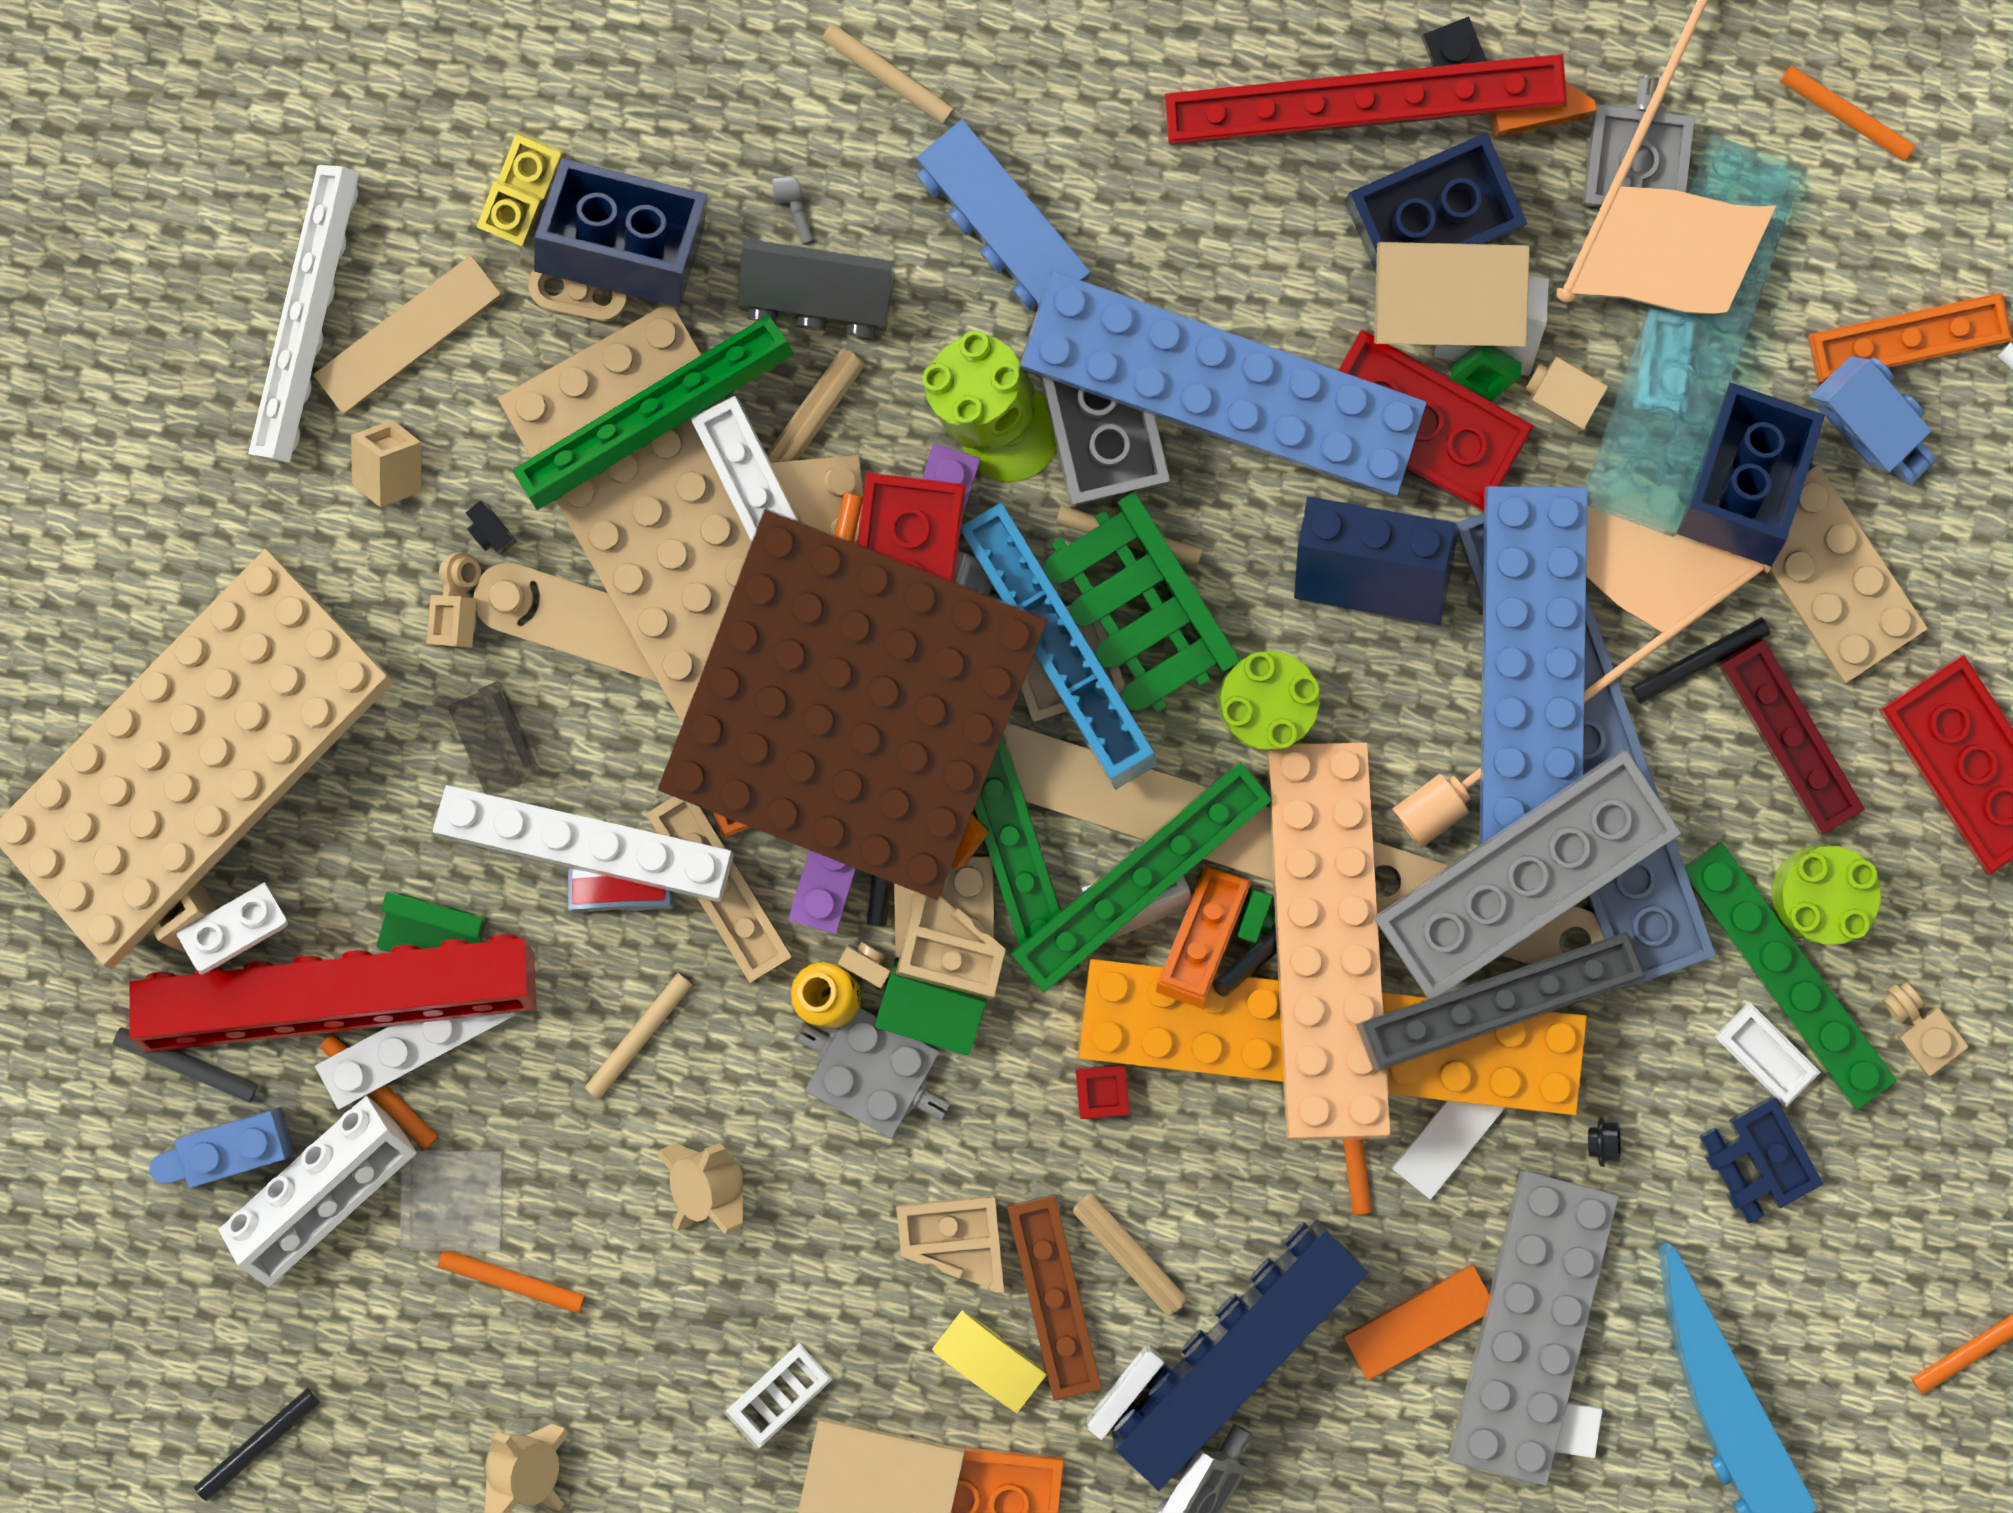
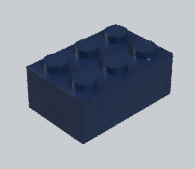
[1344,132,1528,273]
[534,158,707,308]
[1676,382,1825,567]

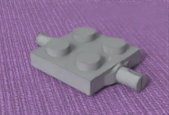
[1582,75,1695,208]
[793,1008,950,1139]
[1155,1423,1252,1513]

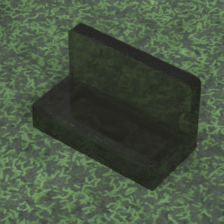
[448,681,541,795]

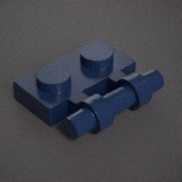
[1699,1096,1823,1224]

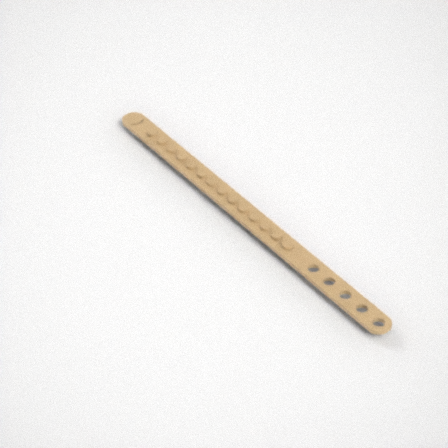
[474,562,1604,964]

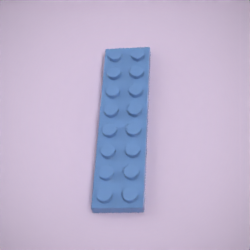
[1019,271,1426,498]
[1479,486,1587,845]

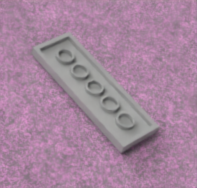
[1373,749,1681,999]
[1448,1170,1619,1486]

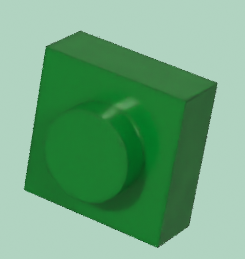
[1450,346,1522,401]
[1234,888,1275,943]

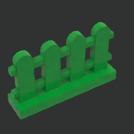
[1043,491,1240,713]

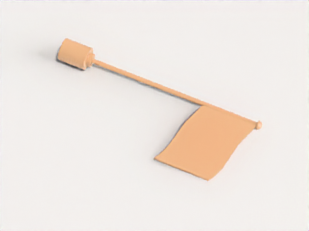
[1557,0,1777,315]
[1391,472,1771,849]

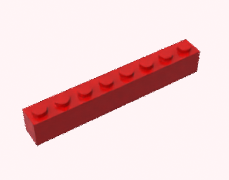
[129,934,537,1053]

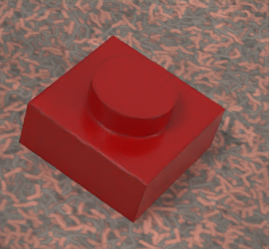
[1075,1064,1130,1119]

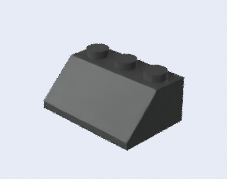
[737,238,895,338]

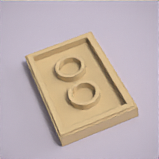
[1374,242,1530,347]
[798,1418,964,1513]

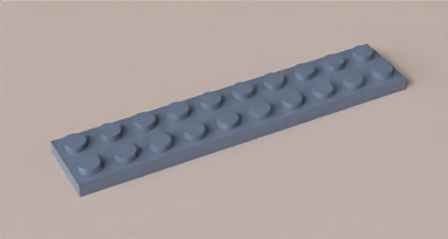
[1456,513,1716,990]

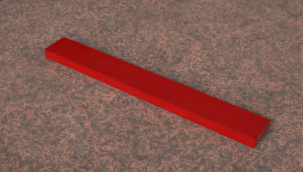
[1165,54,1567,145]

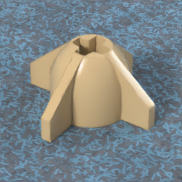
[657,1143,743,1235]
[484,1424,569,1513]

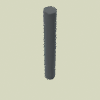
[113,1027,258,1103]

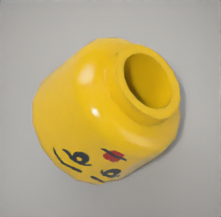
[791,961,862,1029]

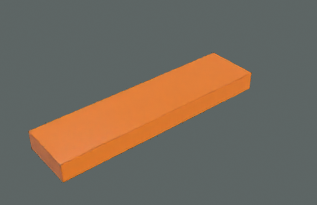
[1807,292,2013,383]

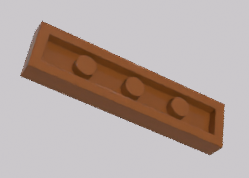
[1007,1194,1102,1401]

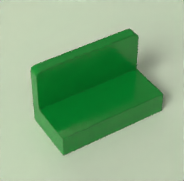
[377,891,488,952]
[875,957,987,1055]

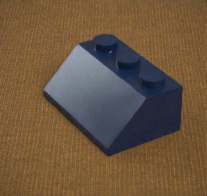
[1294,496,1460,626]

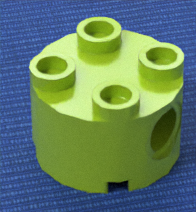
[922,330,1035,449]
[1217,650,1320,750]
[1771,845,1881,945]

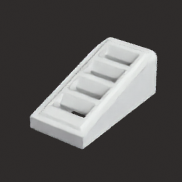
[723,1343,833,1449]

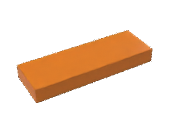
[1156,865,1252,1009]
[1343,1264,1490,1381]

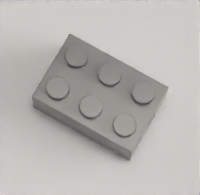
[1039,376,1170,508]

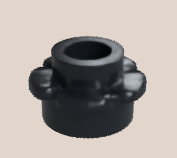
[1588,1118,1621,1167]

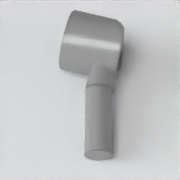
[772,176,814,244]

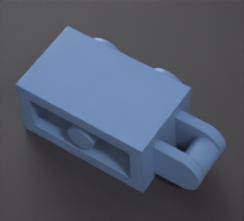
[1809,356,1936,486]
[149,1107,295,1188]

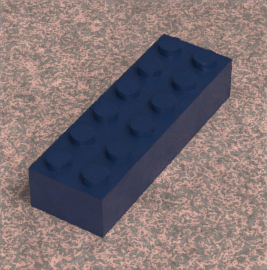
[1111,1219,1369,1491]

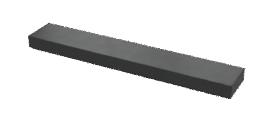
[1356,931,1646,1073]

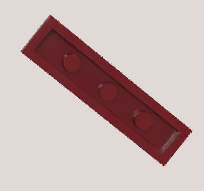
[1718,639,1865,835]

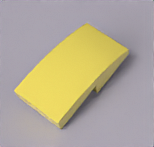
[477,132,565,246]
[932,1310,1047,1413]

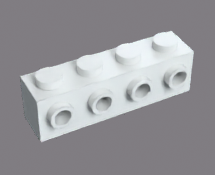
[218,1096,417,1288]

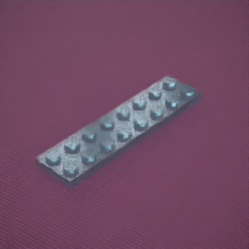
[1586,134,1804,537]

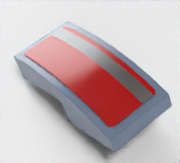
[568,867,675,913]

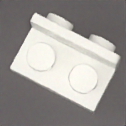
[176,882,288,974]

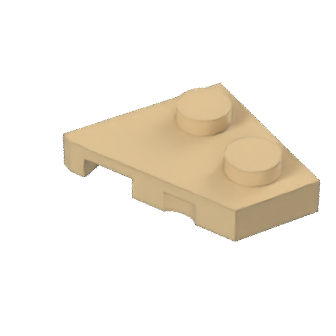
[770,455,863,544]
[895,892,1006,1000]
[896,1195,1004,1293]

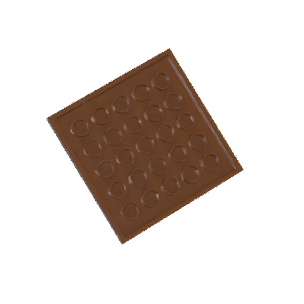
[657,508,1048,900]

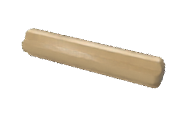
[766,348,865,462]
[1073,1194,1187,1316]

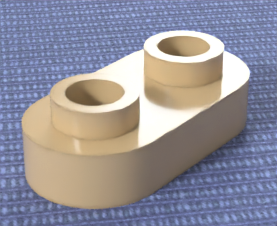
[528,269,628,322]

